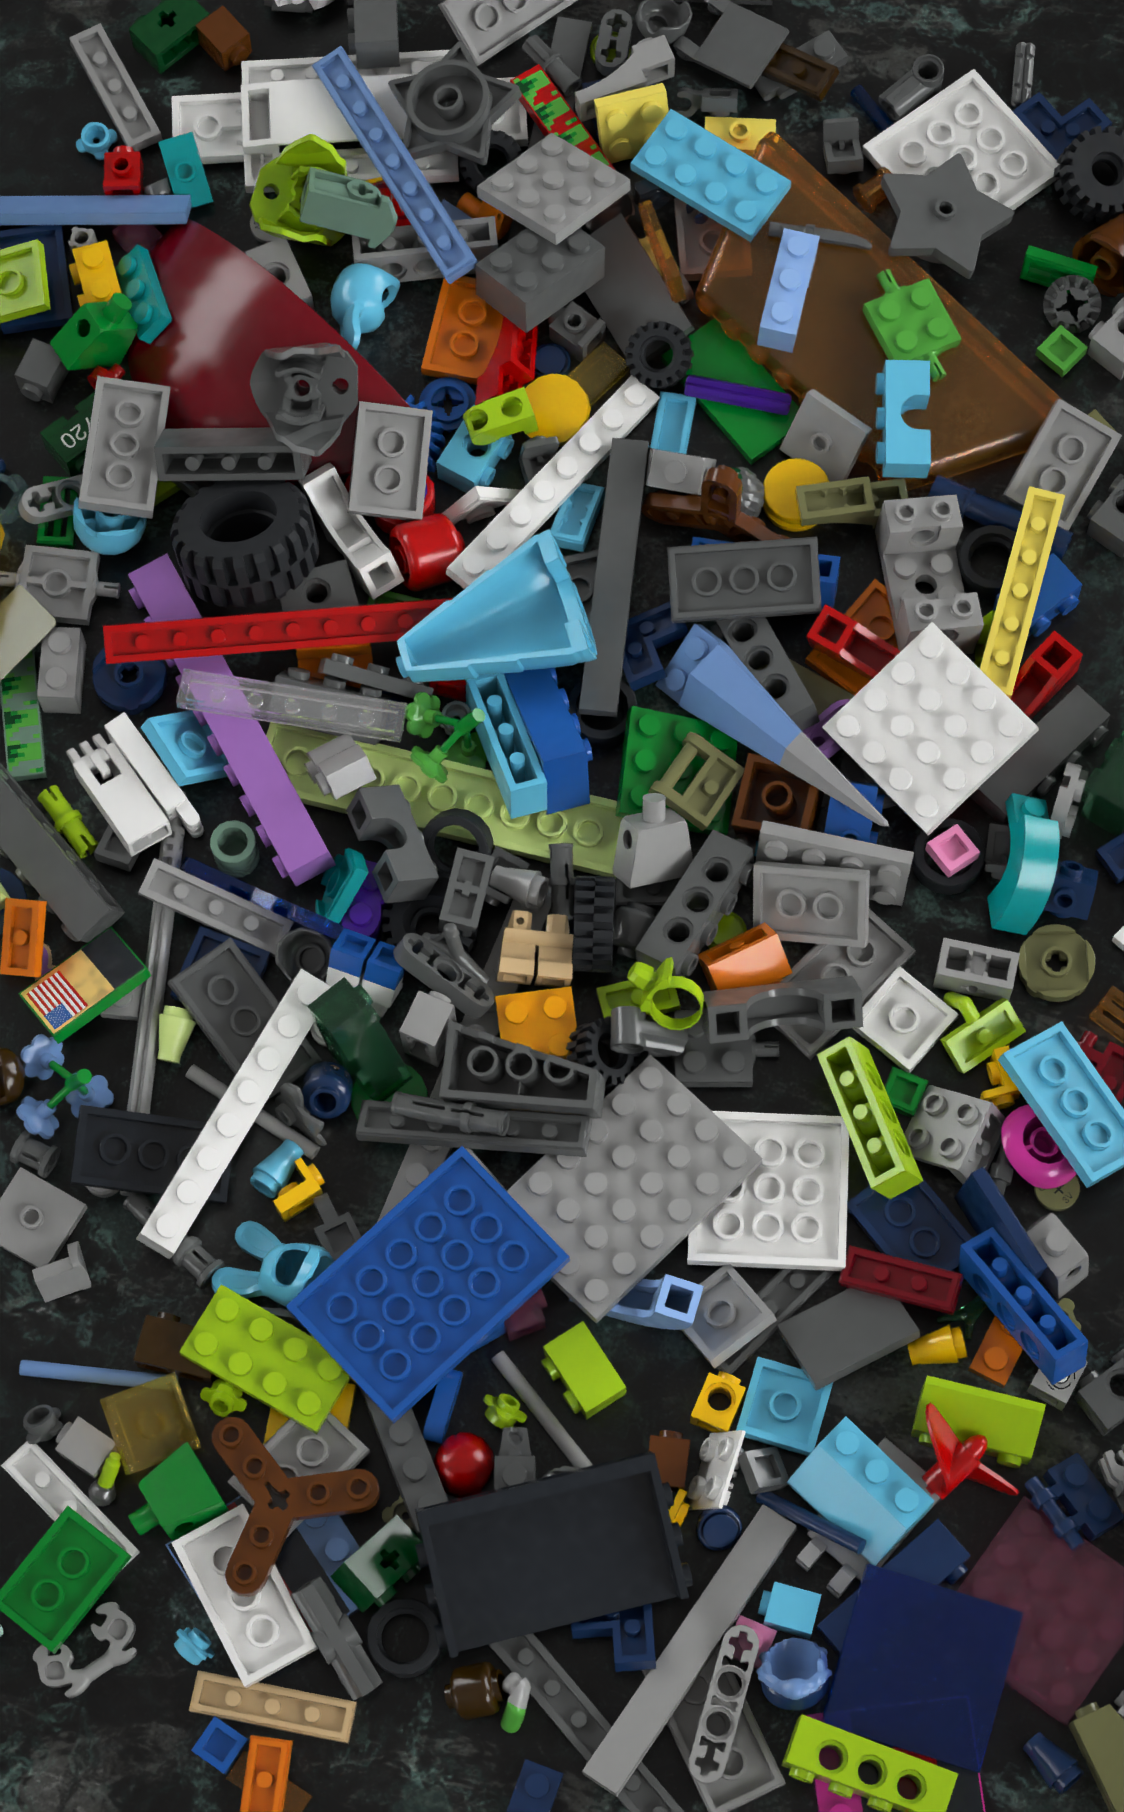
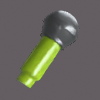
[88,1452,121,1506]

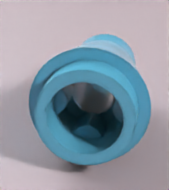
[250,1139,304,1198]

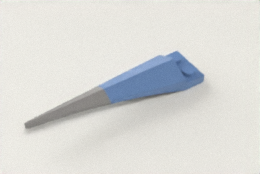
[655,623,889,826]

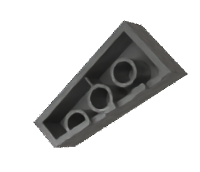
[439,1020,606,1118]

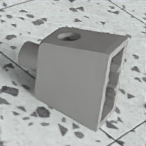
[645,448,717,495]
[613,793,693,888]
[1025,1213,1089,1300]

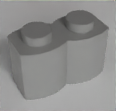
[304,732,377,800]

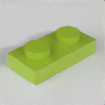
[596,980,680,1018]

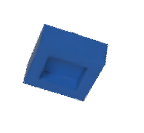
[191,1716,249,1775]

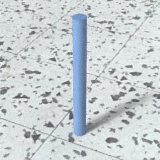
[19,1360,178,1392]

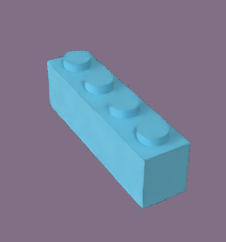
[466,673,547,819]

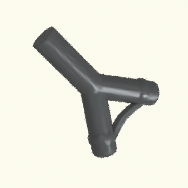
[422,923,490,984]

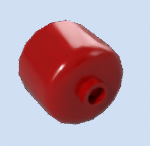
[389,513,465,592]

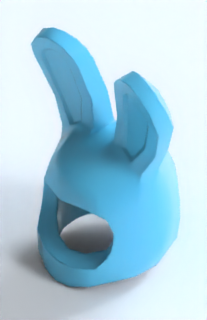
[330,263,400,350]
[212,1221,334,1306]

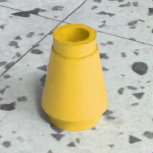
[907,1324,968,1365]

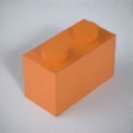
[698,922,792,991]

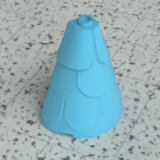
[396,529,597,683]

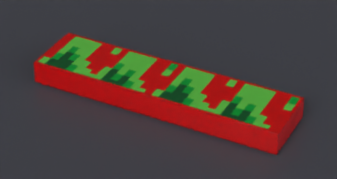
[510,64,615,170]

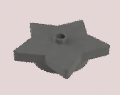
[388,41,522,165]
[880,153,1014,279]

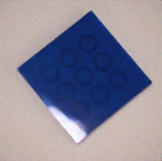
[821,1564,1024,1773]

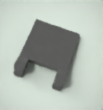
[673,0,789,89]

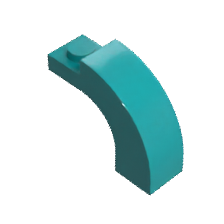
[987,793,1060,935]

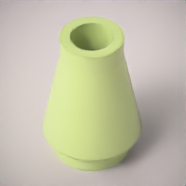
[157,1005,196,1064]

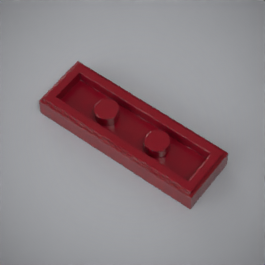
[838,1245,964,1315]

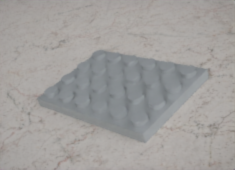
[507,1055,763,1324]

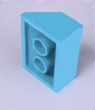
[787,1416,934,1568]

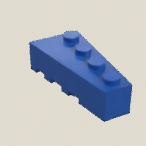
[504,668,593,815]

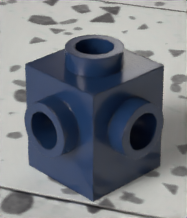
[1043,860,1098,920]

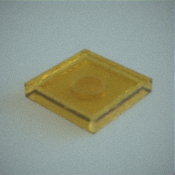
[100,1372,201,1475]

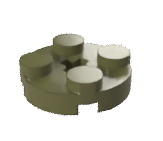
[1017,924,1095,1002]

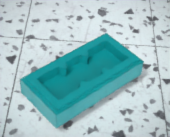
[158,132,214,209]

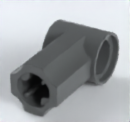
[878,54,944,121]
[610,1006,688,1056]

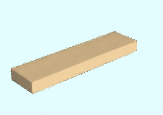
[189,1670,357,1744]

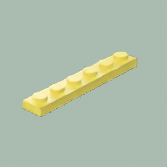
[980,486,1065,699]

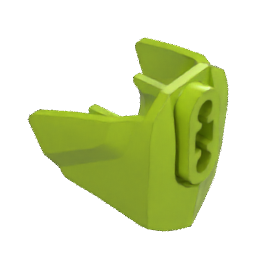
[249,134,348,247]

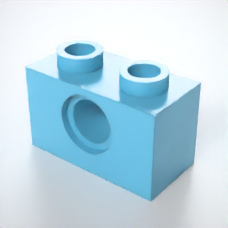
[436,405,514,493]

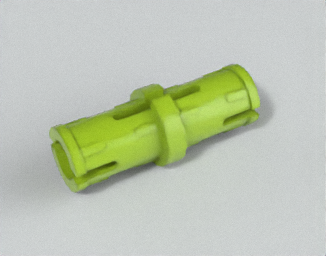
[37,785,99,859]

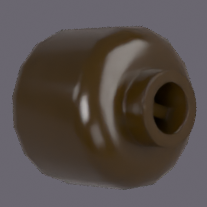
[444,1661,508,1720]

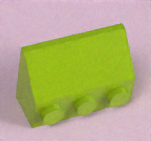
[911,1375,1046,1468]

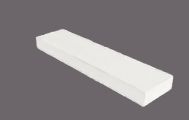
[1,1441,140,1568]

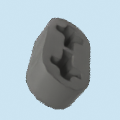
[595,9,633,76]

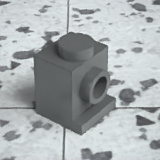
[548,301,606,364]

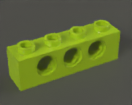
[817,1036,923,1199]
[782,1714,958,1812]

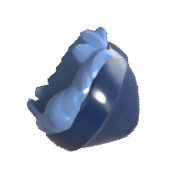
[756,1637,832,1712]

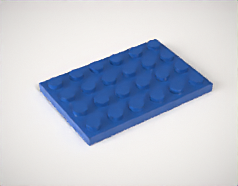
[286,1146,571,1424]

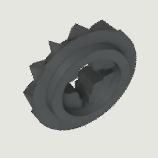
[1043,275,1102,333]

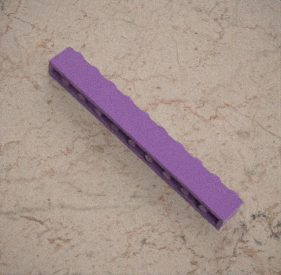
[128,553,336,887]

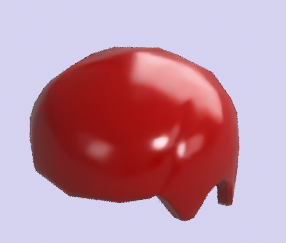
[434,1432,495,1498]

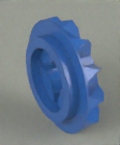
[419,377,476,433]

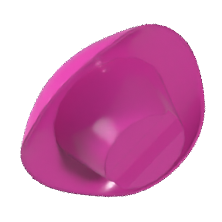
[1001,1104,1077,1189]

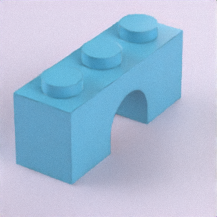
[875,360,931,478]

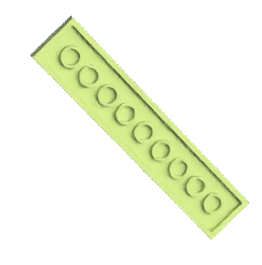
[266,720,623,879]

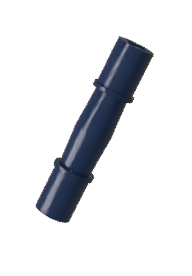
[928,474,1074,560]

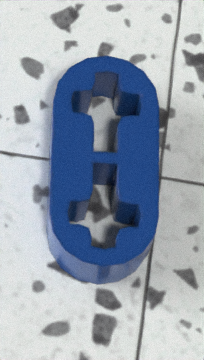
[423,1369,463,1444]

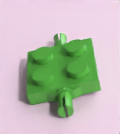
[862,269,962,382]

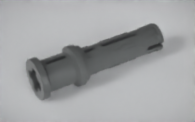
[123,1192,226,1289]

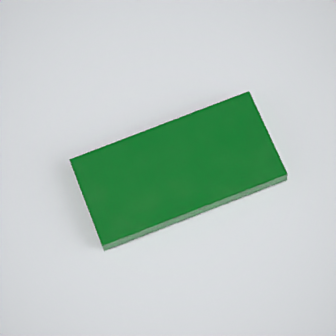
[661,315,799,465]

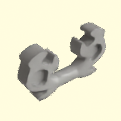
[32,1602,137,1698]

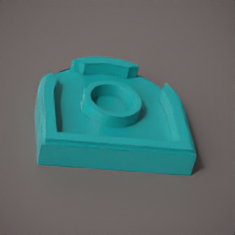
[315,848,369,935]

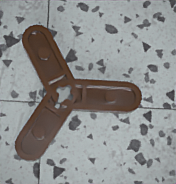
[641,465,790,542]
[212,1417,380,1597]

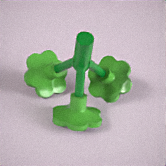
[405,692,488,783]

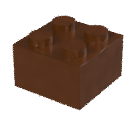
[731,753,824,841]

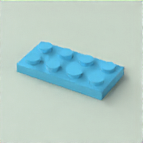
[630,109,791,242]
[998,1022,1124,1188]

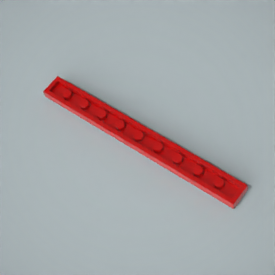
[103,598,453,664]

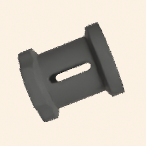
[10,1130,61,1178]

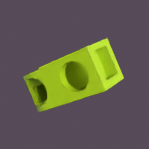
[463,387,539,446]

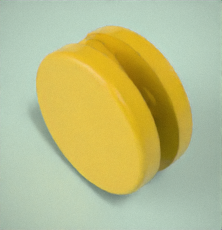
[763,458,829,532]

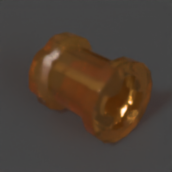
[853,167,891,213]

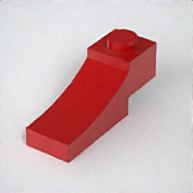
[475,316,538,405]

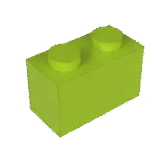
[541,1321,626,1420]

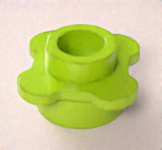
[200,1378,247,1417]
[483,1393,527,1429]

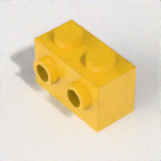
[69,240,121,307]

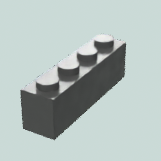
[154,427,312,481]
[970,685,1111,823]

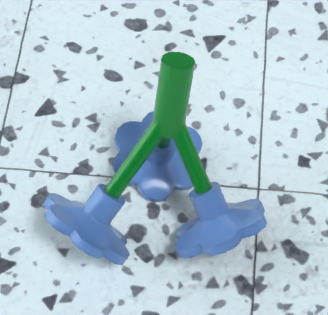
[16,1034,114,1139]

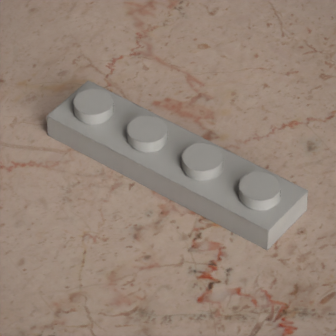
[69,23,162,151]
[138,858,293,957]

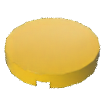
[525,373,591,447]

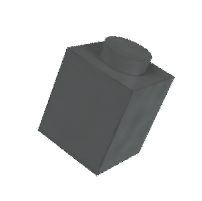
[14,338,70,403]

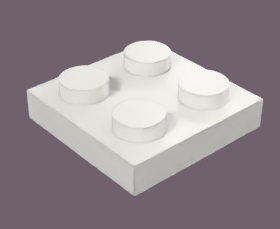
[852,966,959,1073]

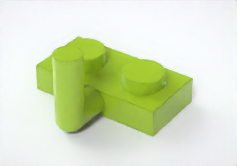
[940,991,1026,1074]

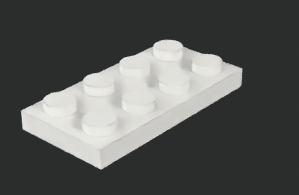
[171,1504,318,1688]

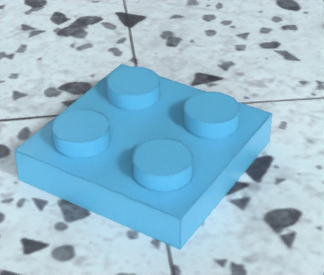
[141,710,229,786]
[736,1356,833,1456]

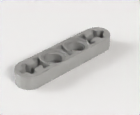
[689,1625,759,1784]

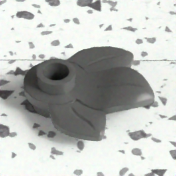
[275,1083,327,1146]

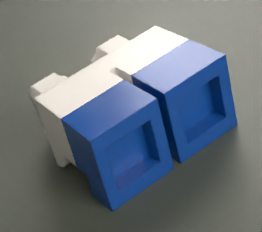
[326,928,405,1017]

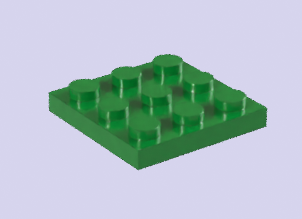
[615,706,737,835]

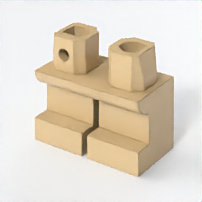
[496,910,574,988]

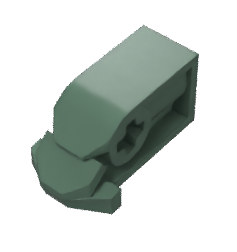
[300,167,398,249]

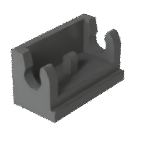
[437,847,495,937]

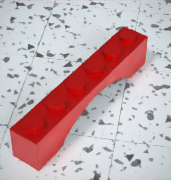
[806,604,901,680]
[1011,630,1083,719]

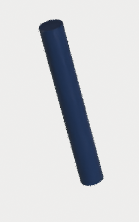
[756,1491,866,1555]

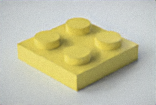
[594,83,669,163]

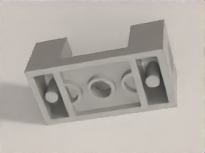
[875,495,984,654]

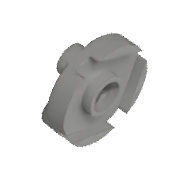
[1050,762,1089,839]

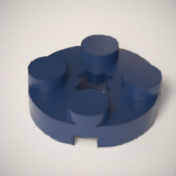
[92,647,168,715]

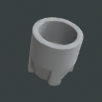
[68,226,98,260]

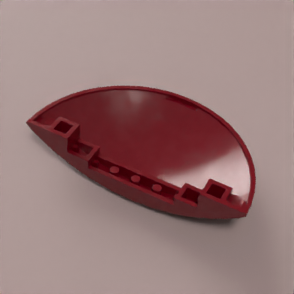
[126,219,411,485]

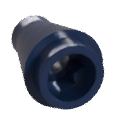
[1023,1732,1084,1795]

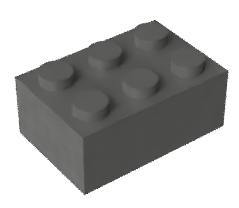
[475,228,605,333]

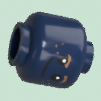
[301,1061,353,1119]

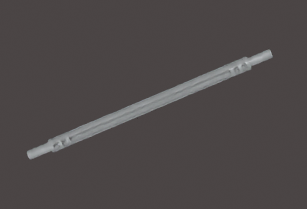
[120,791,186,1196]

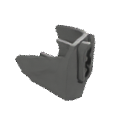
[250,343,358,457]

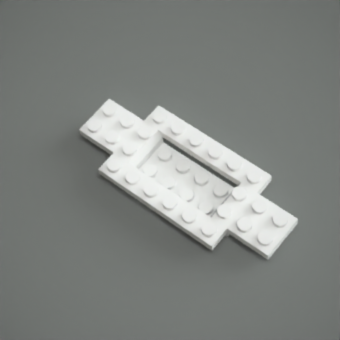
[172,50,528,193]

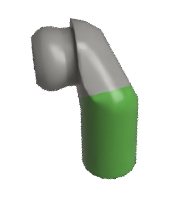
[500,1672,531,1733]

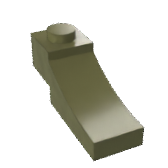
[795,476,908,529]

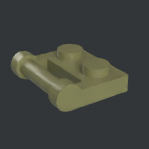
[648,732,745,831]

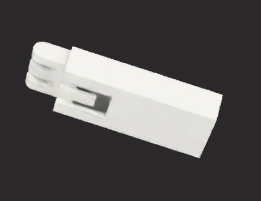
[104,712,204,838]
[66,733,172,857]

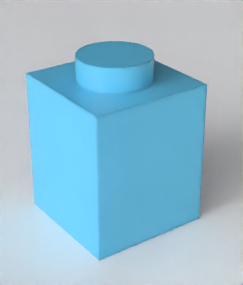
[758,1582,822,1639]

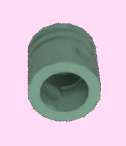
[210,820,260,878]

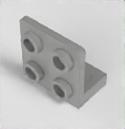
[904,1085,1006,1184]

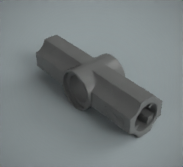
[291,1576,383,1701]

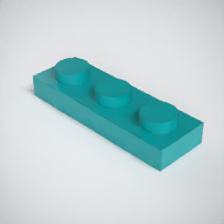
[115,244,172,344]

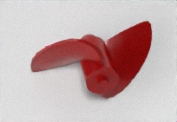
[922,1403,1019,1499]

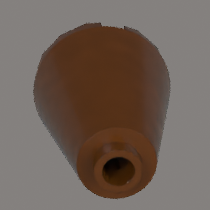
[1072,213,1124,297]

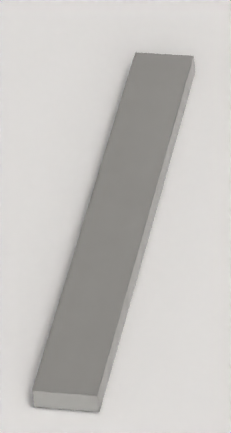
[582,1504,797,1797]

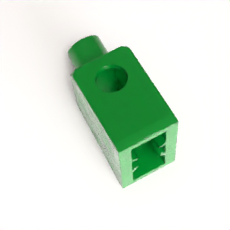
[50,293,138,371]
[128,1442,230,1541]

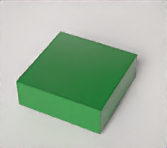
[884,1066,928,1118]

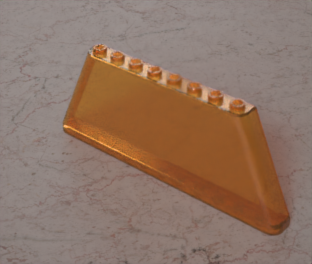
[695,131,1062,491]

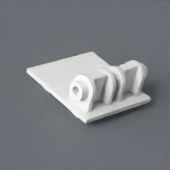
[687,1430,746,1510]

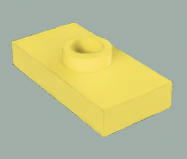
[705,116,776,157]

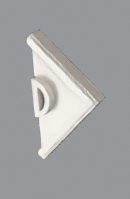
[442,486,521,524]

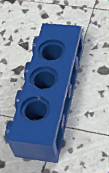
[958,1227,1088,1385]

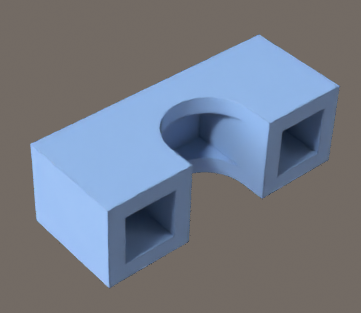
[757,228,820,353]

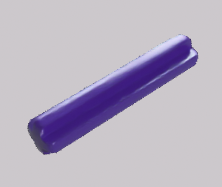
[684,374,792,415]

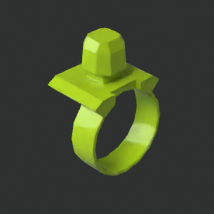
[627,957,704,1030]

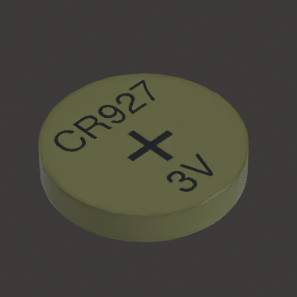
[1034,1175,1080,1211]

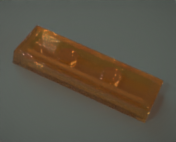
[638,200,687,303]

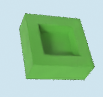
[1035,325,1088,377]

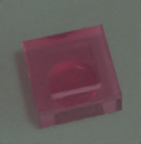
[112,225,162,253]

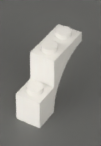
[298,462,405,599]

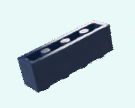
[815,1519,971,1667]

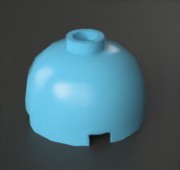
[73,497,147,555]

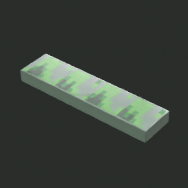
[0,647,47,781]

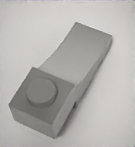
[575,35,675,122]

